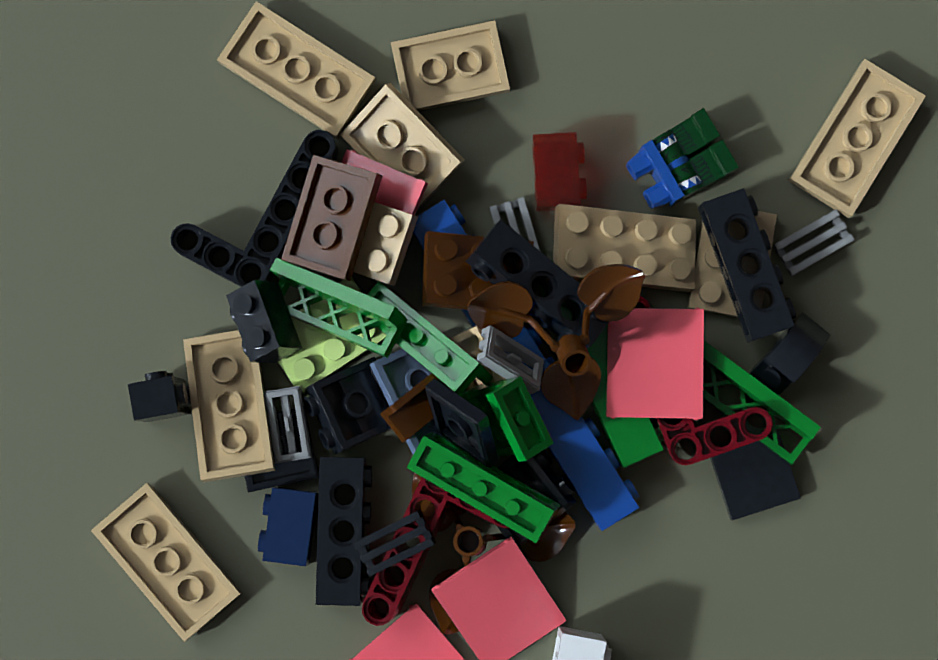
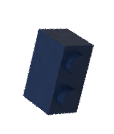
[258,487,319,566]

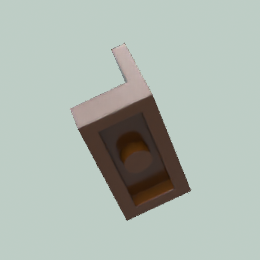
[380,373,450,443]

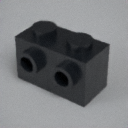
[226,280,303,363]
[128,371,191,422]

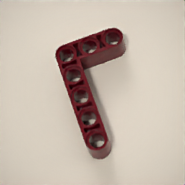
[637,296,773,465]
[362,477,509,626]

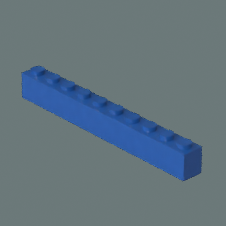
[413,200,640,531]

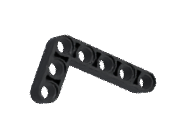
[170,130,338,287]

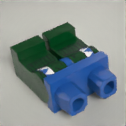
[626,108,739,209]

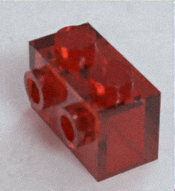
[532,132,587,212]

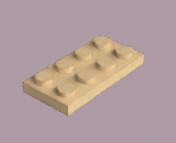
[217,1,376,139]
[788,59,926,218]
[553,204,696,292]
[183,330,275,483]
[91,483,242,642]

